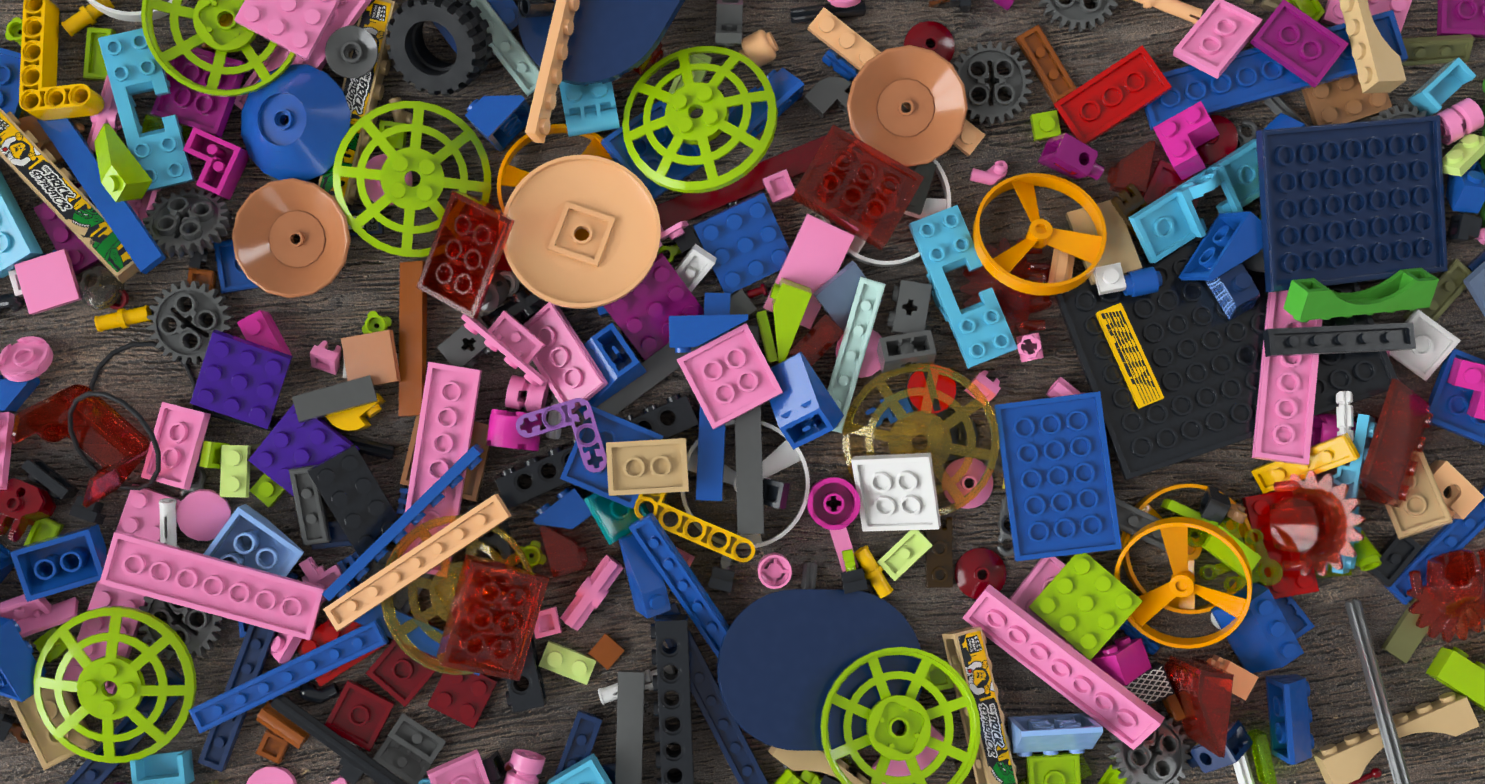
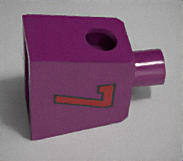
[1038,133,1105,180]

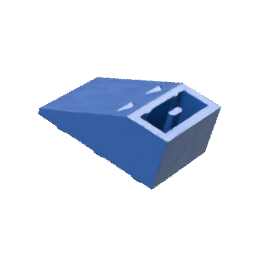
[578,323,647,416]
[770,352,844,450]

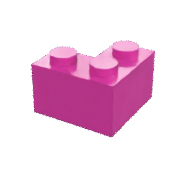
[1153,101,1220,180]
[183,127,249,200]
[237,310,293,358]
[1447,358,1485,420]
[1083,636,1152,686]

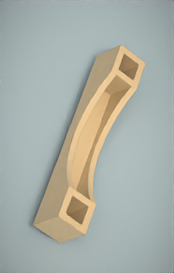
[1339,0,1406,93]
[1313,692,1479,784]
[768,746,871,784]

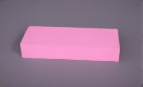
[829,527,859,572]

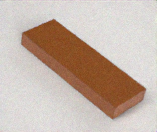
[1015,24,1077,104]

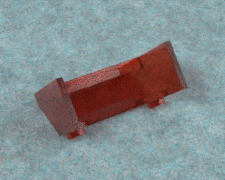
[10,384,150,508]

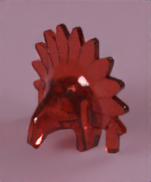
[959,238,1052,336]
[1270,470,1366,576]
[1406,549,1485,643]

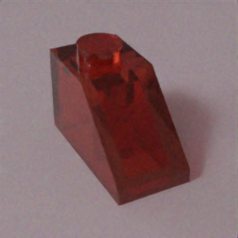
[1107,141,1155,195]
[539,525,589,578]

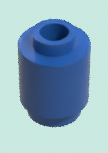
[1123,267,1162,297]

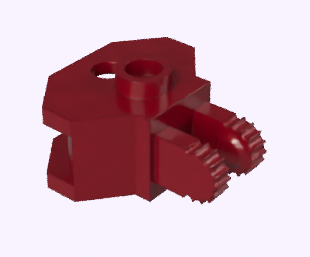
[0,478,56,542]

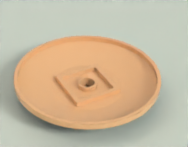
[501,155,661,309]

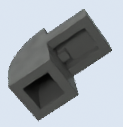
[715,0,743,47]
[803,77,851,119]

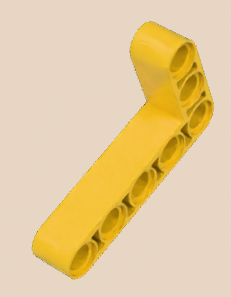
[19,0,105,121]
[634,493,755,562]

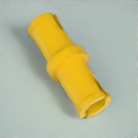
[61,0,115,37]
[94,305,152,332]
[853,545,893,598]

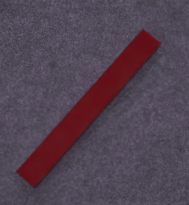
[656,134,837,231]

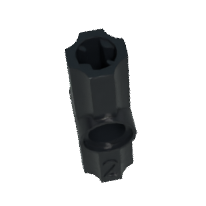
[487,288,548,324]

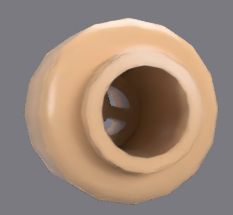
[739,30,779,68]

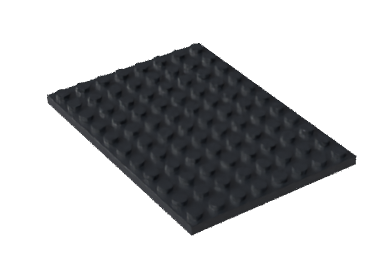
[1054,215,1401,481]

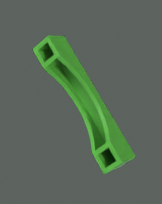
[1283,268,1439,322]

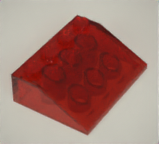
[791,125,924,250]
[416,191,514,319]
[1360,378,1434,508]
[437,554,549,681]
[1165,655,1234,758]

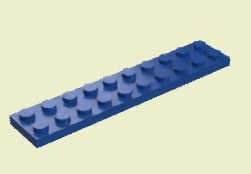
[1144,10,1408,131]

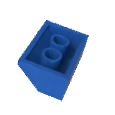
[728,67,804,146]
[465,95,531,153]
[10,524,107,602]
[1211,582,1304,673]
[0,617,47,702]
[1265,674,1314,765]

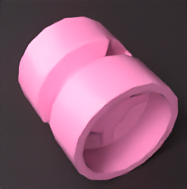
[1434,98,1485,145]
[505,375,549,415]
[757,552,792,589]
[503,749,546,784]

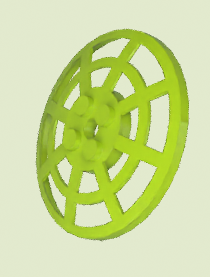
[141,0,296,97]
[622,46,778,193]
[333,101,491,257]
[33,606,197,763]
[821,647,981,784]

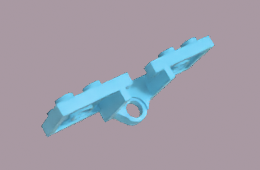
[98,28,195,192]
[1128,139,1260,263]
[908,205,1018,369]
[1318,414,1379,574]

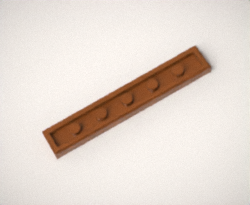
[398,261,427,417]

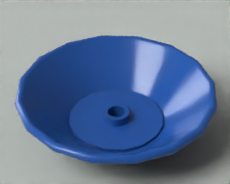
[241,64,351,181]

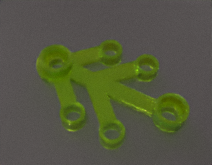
[1188,517,1283,592]

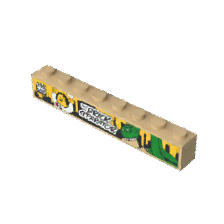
[318,0,399,206]
[0,108,140,284]
[942,626,1018,784]

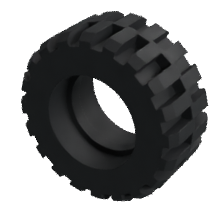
[386,0,493,96]

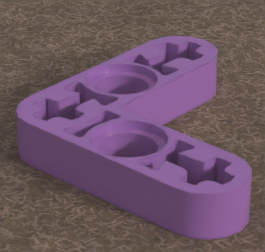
[516,398,607,473]

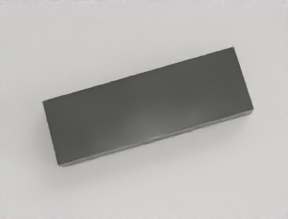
[292,375,378,423]
[289,464,331,546]

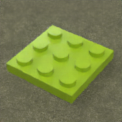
[1029,553,1143,661]

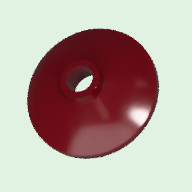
[903,21,955,62]
[1196,115,1238,165]
[954,548,1006,599]

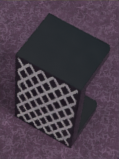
[1124,661,1175,705]

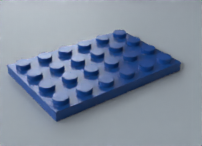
[994,391,1122,561]

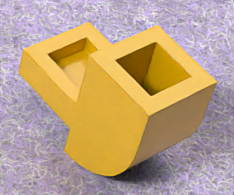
[325,393,386,431]

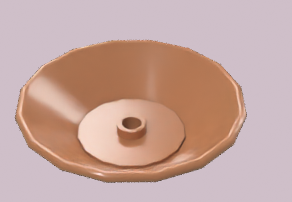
[847,45,968,168]
[232,178,351,298]

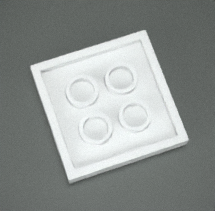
[851,453,941,531]

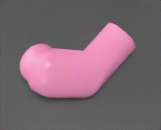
[970,160,1008,185]

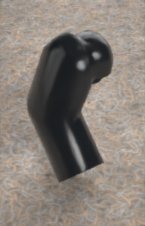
[0,293,24,313]
[299,682,340,704]

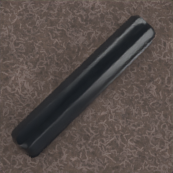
[790,1,866,23]

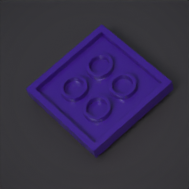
[190,330,293,429]
[248,404,360,496]

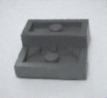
[373,714,446,784]

